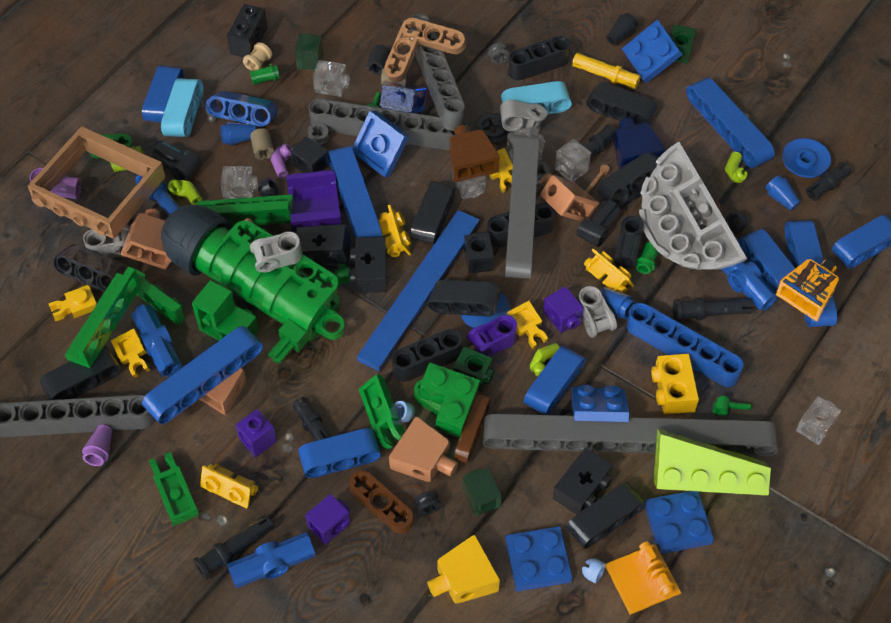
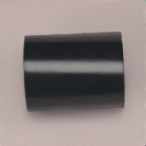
[366,44,391,75]

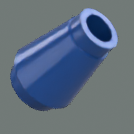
[220,122,256,146]
[765,175,801,211]
[600,287,636,319]

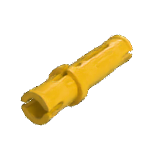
[572,53,641,89]

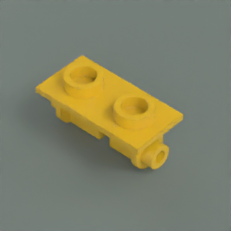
[378,205,411,257]
[584,249,634,293]
[200,464,258,509]

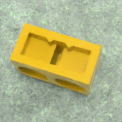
[651,354,699,415]

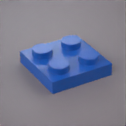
[622,19,683,83]
[352,110,409,177]
[571,385,629,422]
[644,491,714,554]
[505,526,572,592]

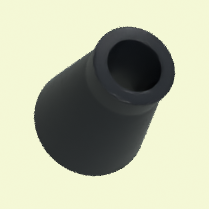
[606,13,638,46]

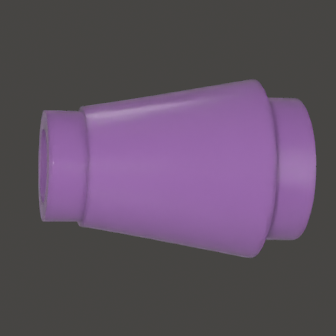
[82,425,113,466]

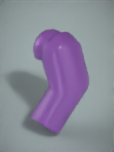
[271,144,292,178]

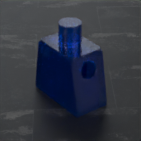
[380,81,427,113]
[614,118,666,169]

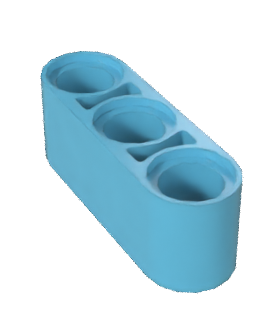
[161,78,203,137]
[501,81,572,114]

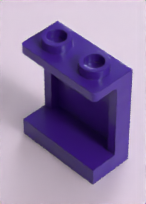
[286,170,341,234]

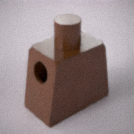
[449,125,500,182]

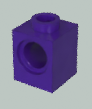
[543,287,584,333]
[236,409,277,458]
[305,494,350,545]

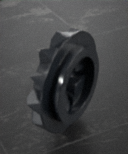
[474,113,511,145]

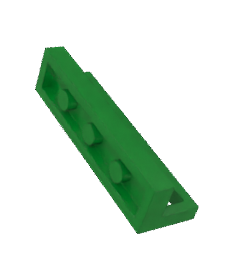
[196,195,294,227]
[65,267,141,368]

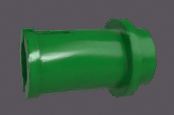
[250,63,280,85]
[636,242,659,274]

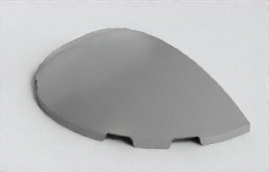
[639,142,747,270]

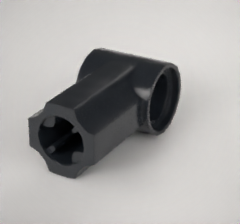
[152,142,202,181]
[576,200,621,247]
[614,215,644,268]

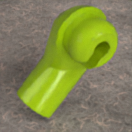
[725,152,747,183]
[168,180,202,205]
[530,343,560,376]

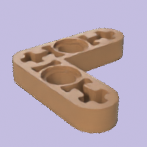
[384,18,466,82]

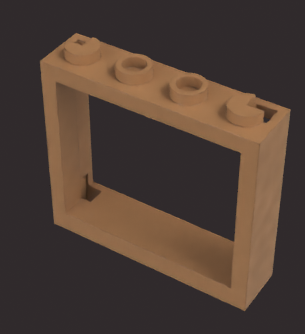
[28,126,165,239]

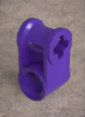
[467,315,517,357]

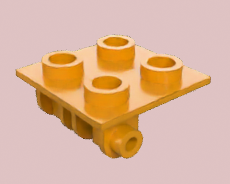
[606,541,681,615]

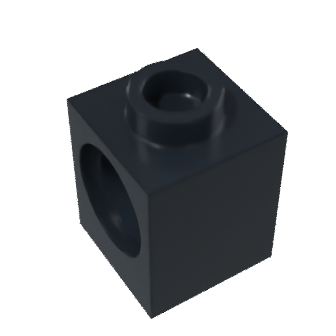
[290,136,329,173]
[464,232,494,274]

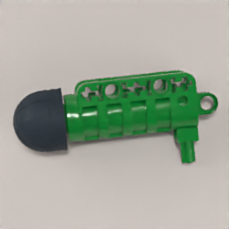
[161,205,345,363]

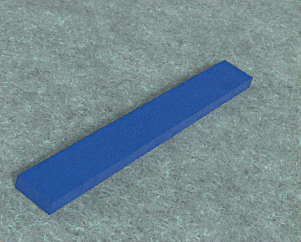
[357,210,480,372]

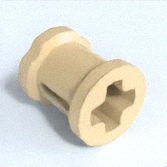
[243,42,272,70]

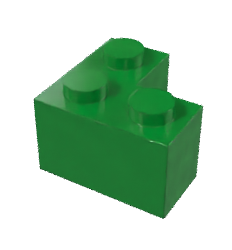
[192,280,259,341]
[420,363,480,438]

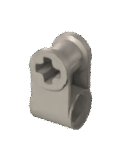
[500,100,547,135]
[83,225,130,258]
[250,232,303,273]
[578,286,617,338]

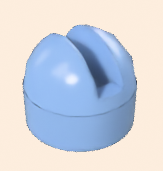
[394,401,415,423]
[582,558,606,584]

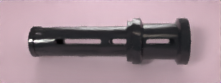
[673,298,753,322]
[193,514,275,580]

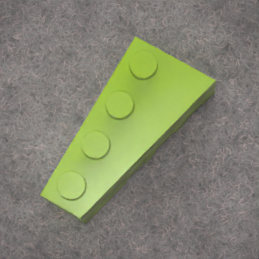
[653,428,771,495]

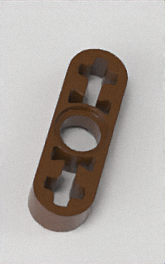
[454,392,492,464]
[349,470,413,534]

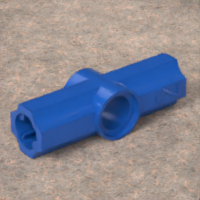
[721,261,778,311]
[131,304,182,377]
[227,532,316,589]

